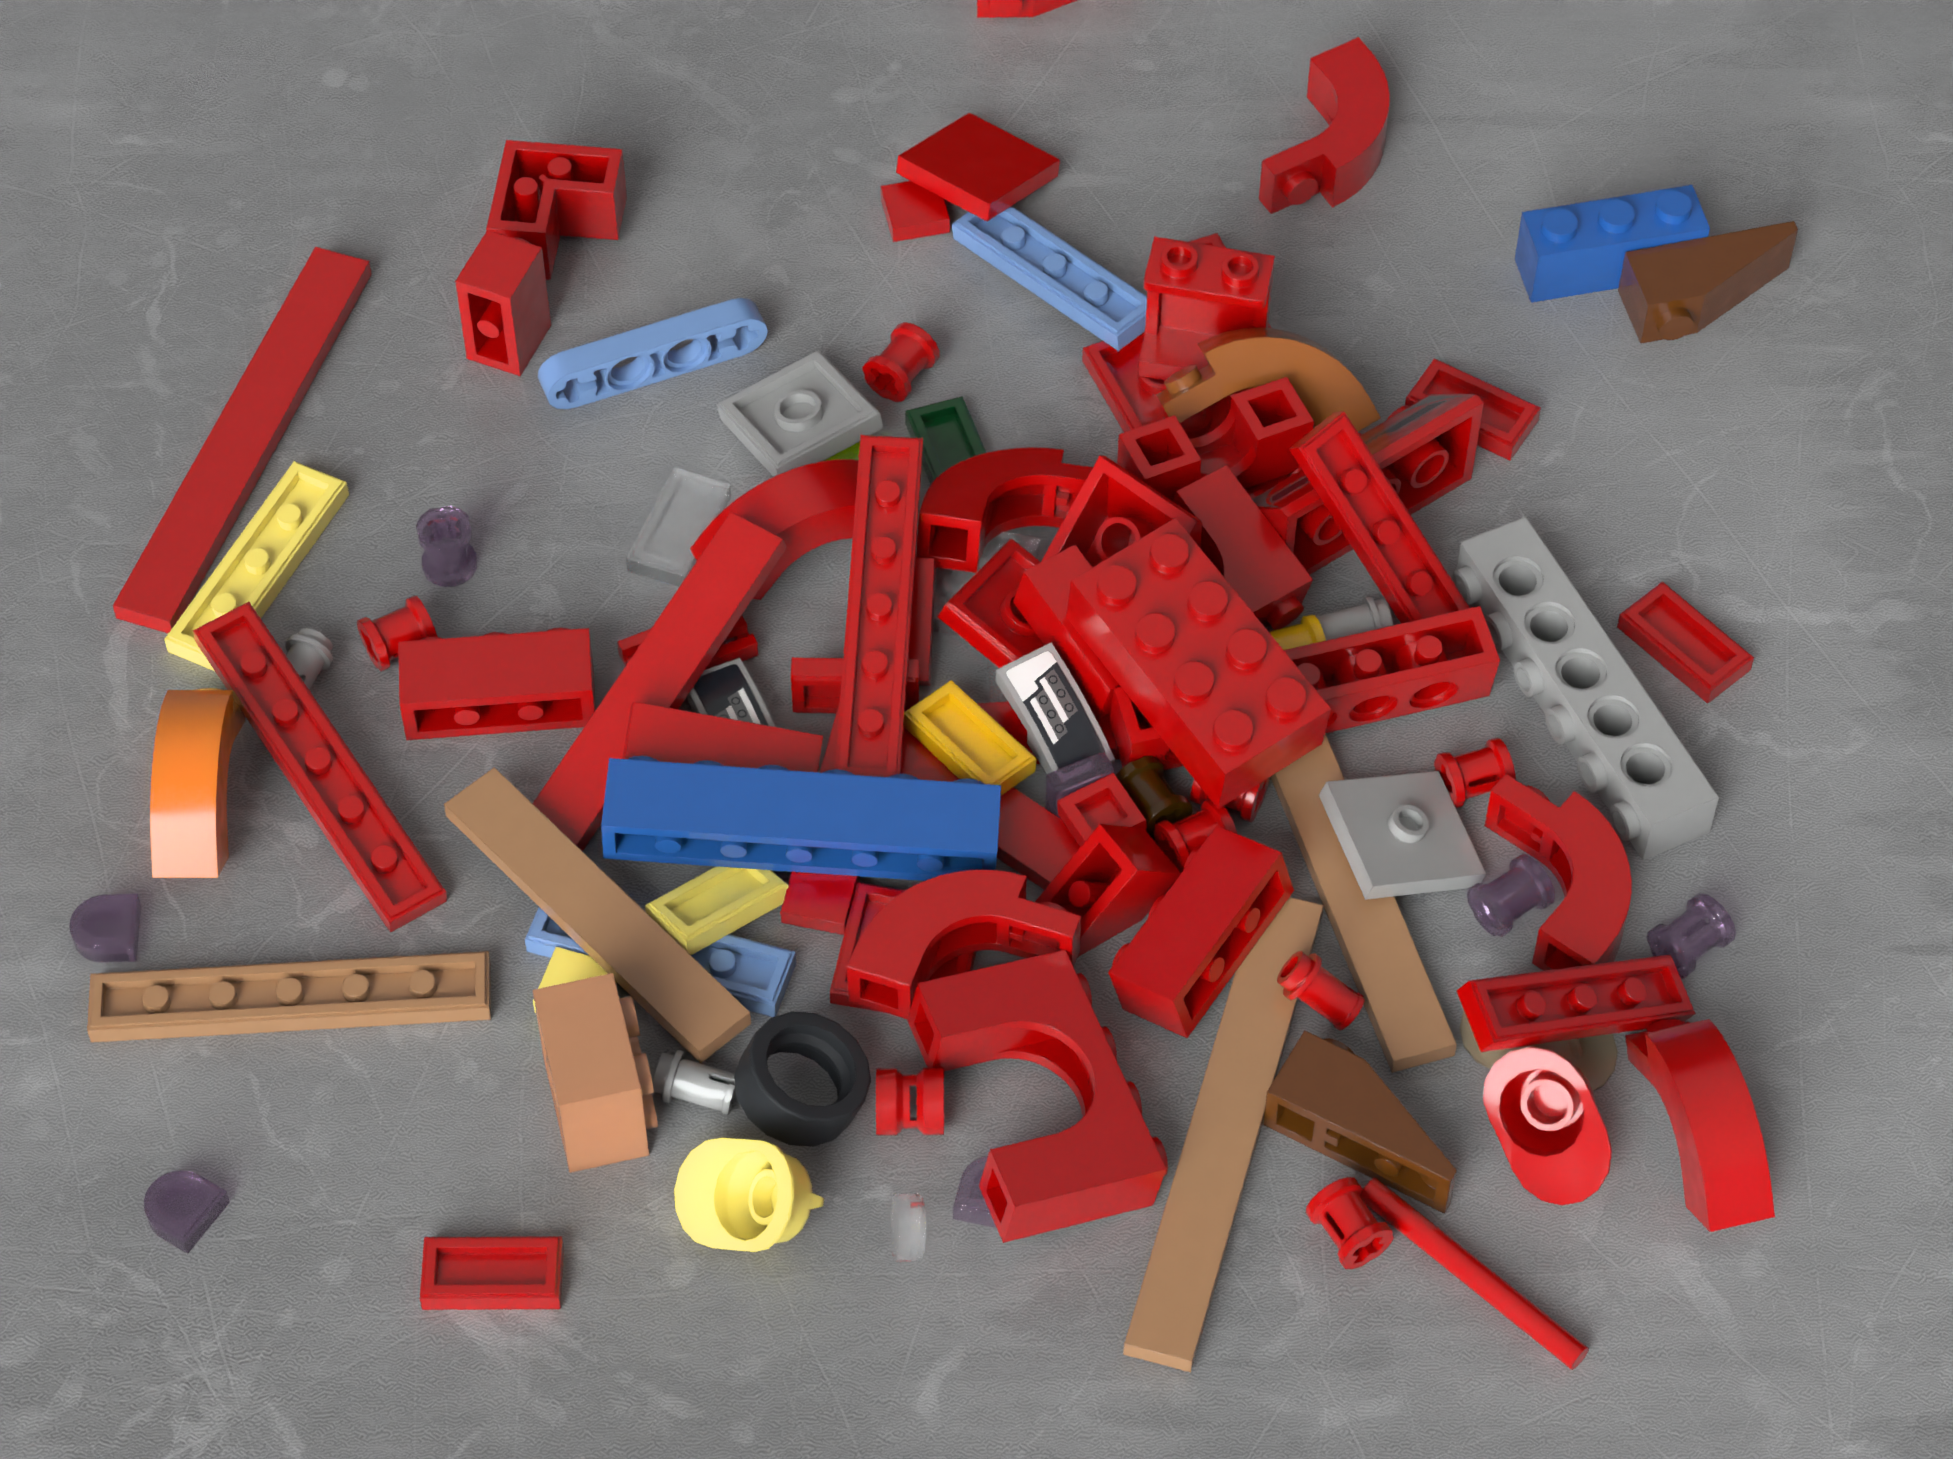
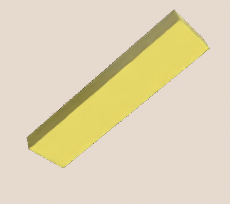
[165,461,349,671]

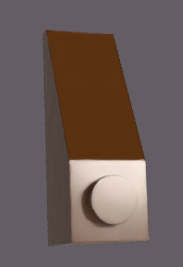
[1618,221,1798,344]
[1263,1030,1457,1214]

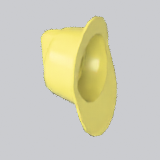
[674,1138,824,1252]

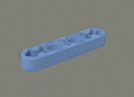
[538,298,768,410]

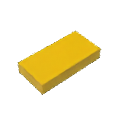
[904,680,1036,796]

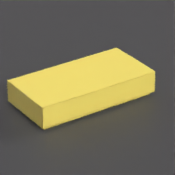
[645,867,788,955]

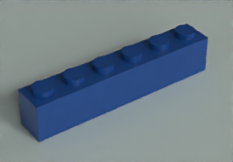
[601,756,1001,881]

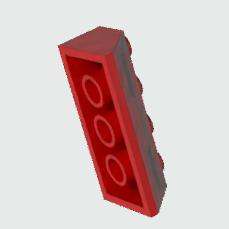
[1250,394,1484,575]

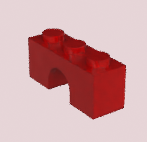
[1117,377,1314,501]

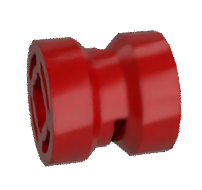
[876,1067,944,1136]

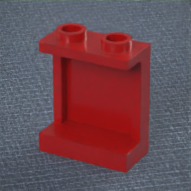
[1138,236,1275,393]

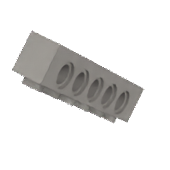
[1452,517,1719,860]

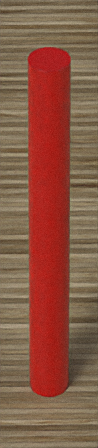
[1360,1178,1589,1370]

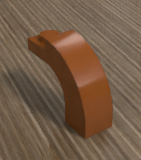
[1156,327,1381,432]

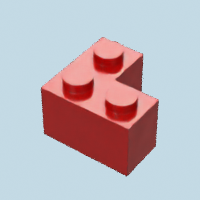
[486,140,627,280]

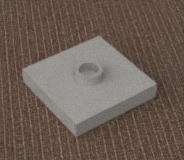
[717,350,883,477]
[1319,771,1486,900]

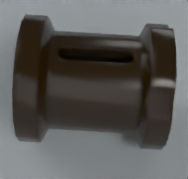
[1116,756,1193,841]

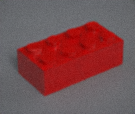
[1066,518,1331,809]

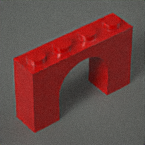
[1013,465,1313,719]
[907,950,1168,1243]

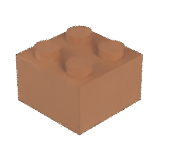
[533,973,658,1173]

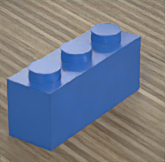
[1514,185,1710,303]

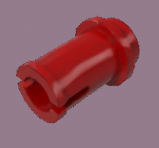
[1277,951,1365,1031]

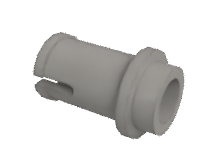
[1315,596,1393,640]
[285,628,333,690]
[652,1050,736,1115]

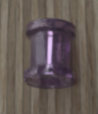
[416,506,477,587]
[1467,854,1555,937]
[1647,893,1736,978]

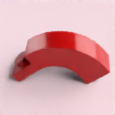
[1259,37,1390,214]
[916,447,1093,573]
[690,459,859,600]
[1484,774,1632,971]
[847,870,1081,1019]
[1625,1019,1775,1232]

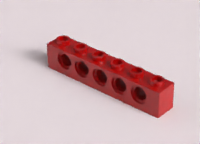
[1109,606,1500,770]

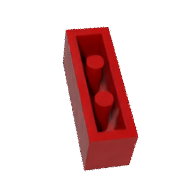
[398,627,596,740]
[1108,825,1294,1038]

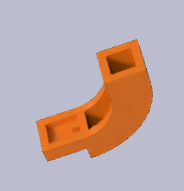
[150,688,245,878]

